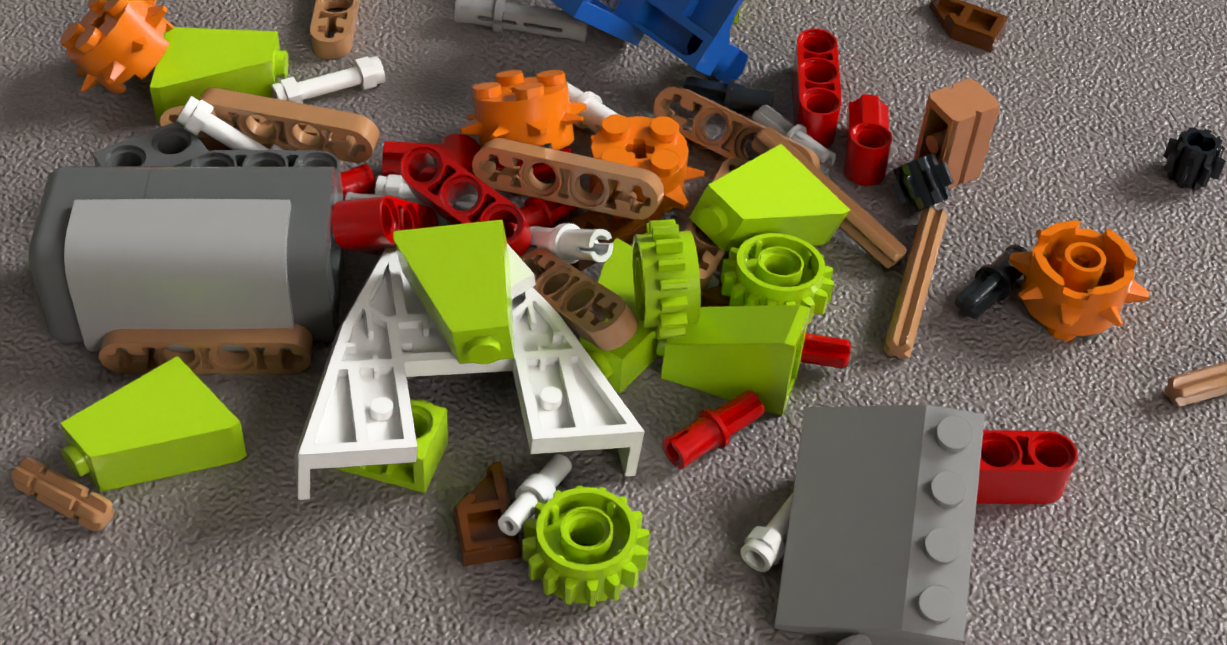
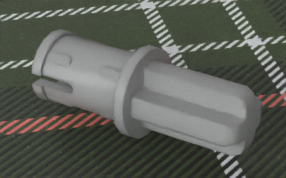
[752,105,836,174]

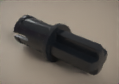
[683,76,775,116]
[955,244,1027,319]

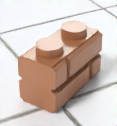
[913,78,999,189]

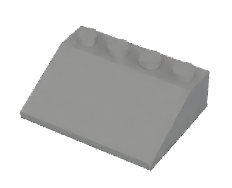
[774,405,985,645]

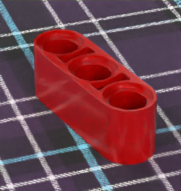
[791,28,842,148]
[400,144,532,257]
[331,196,439,256]
[976,430,1078,504]

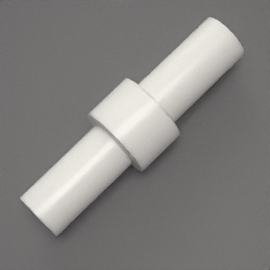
[498,454,572,536]

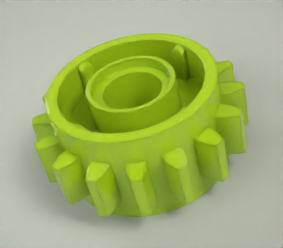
[632,219,701,339]
[720,233,835,324]
[522,485,650,607]

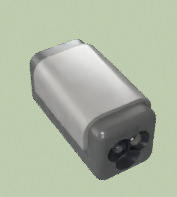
[28,150,344,353]

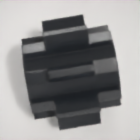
[1163,127,1226,190]
[891,153,954,213]

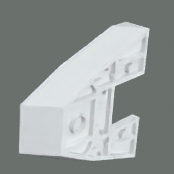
[294,247,645,500]

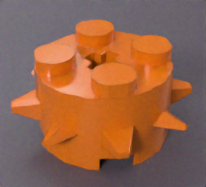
[59,0,173,94]
[460,70,587,158]
[584,114,705,221]
[1008,220,1150,341]

